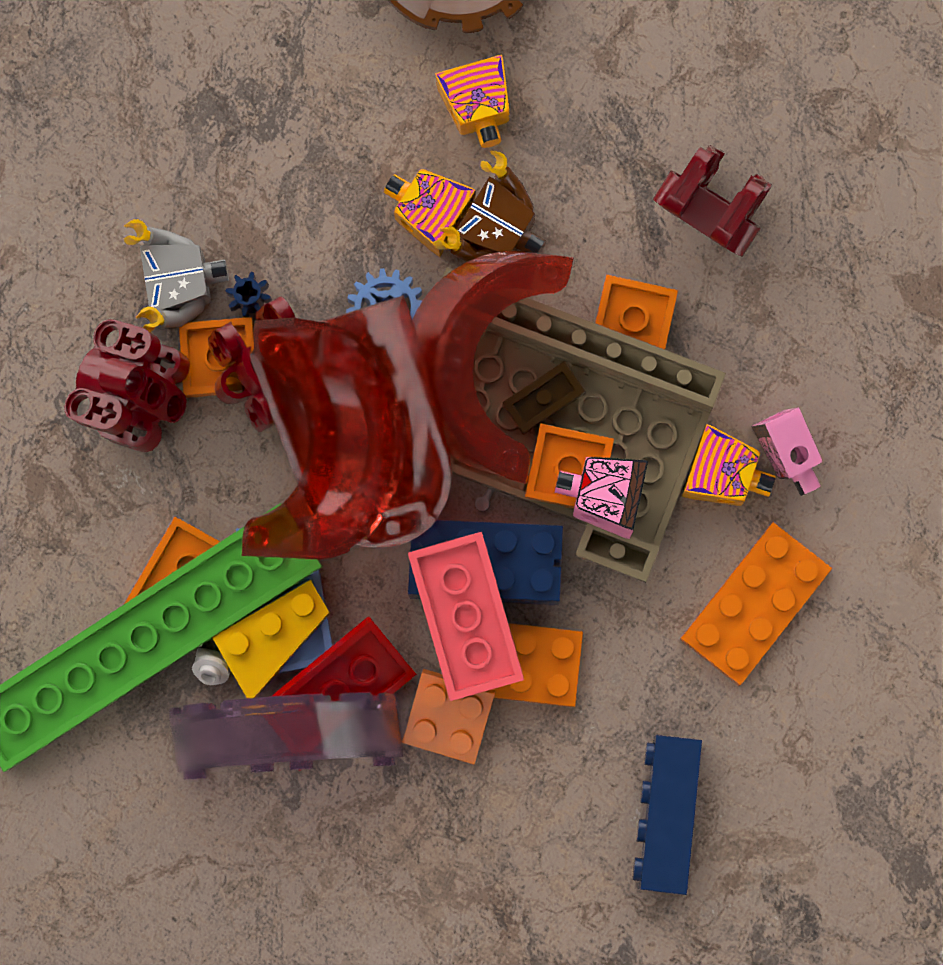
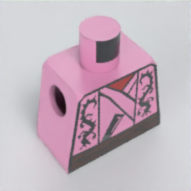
[751,407,822,496]
[554,457,648,539]

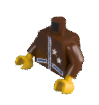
[434,151,546,267]

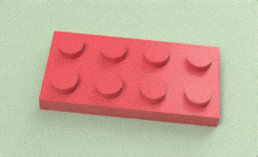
[408,532,524,701]

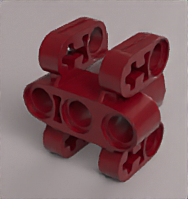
[653,145,772,257]
[208,297,333,432]
[64,319,190,452]

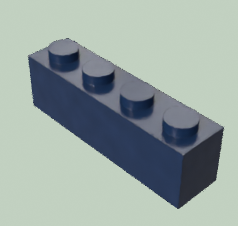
[632,735,702,895]

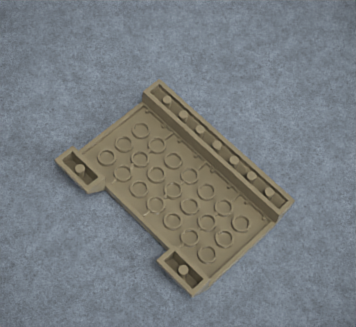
[364,267,726,583]

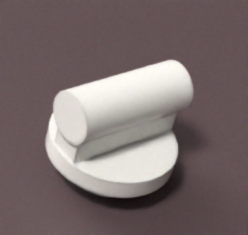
[192,647,231,685]

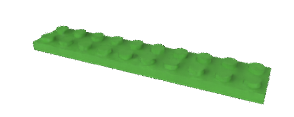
[0,503,323,772]

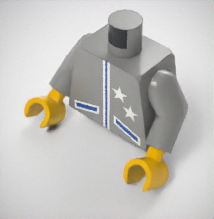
[124,219,229,332]

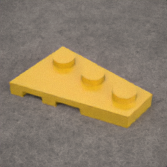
[212,580,330,703]

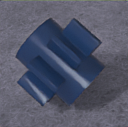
[225,272,272,318]

